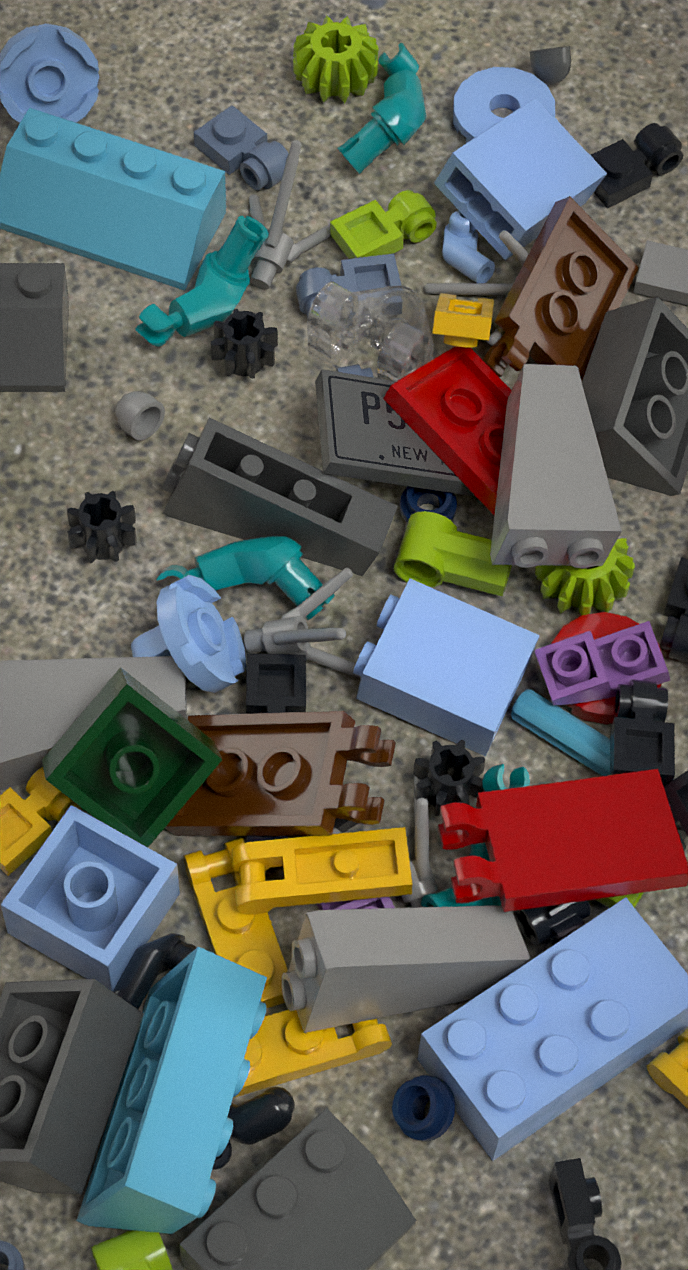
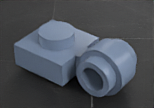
[194,105,289,190]
[296,254,405,322]

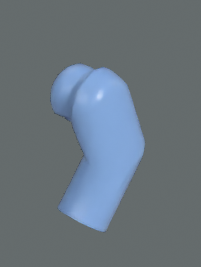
[442,210,495,283]

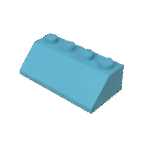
[0,108,226,291]
[76,947,267,1234]

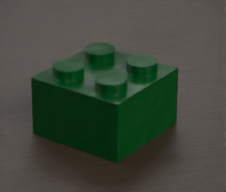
[42,667,223,848]

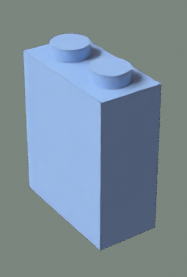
[434,97,607,260]
[353,579,540,757]

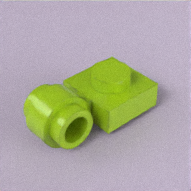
[330,190,437,259]

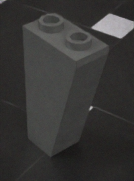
[162,417,398,576]

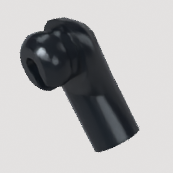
[113,933,197,1009]
[227,1087,295,1145]

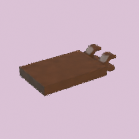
[483,196,639,381]
[165,711,396,836]

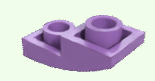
[534,621,671,706]

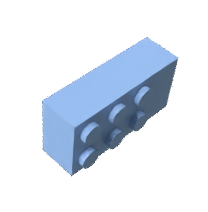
[417,897,688,1161]

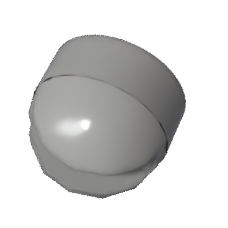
[116,391,165,440]

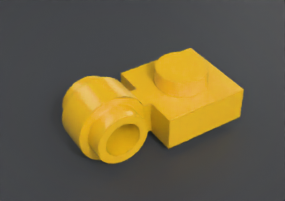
[0,767,82,876]

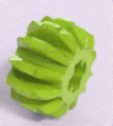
[293,15,379,104]
[535,538,635,616]

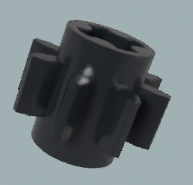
[210,309,278,379]
[67,491,137,563]
[413,740,486,817]
[513,900,591,946]

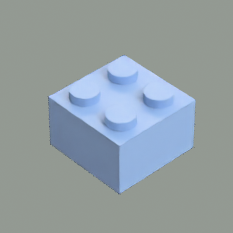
[1,805,180,992]

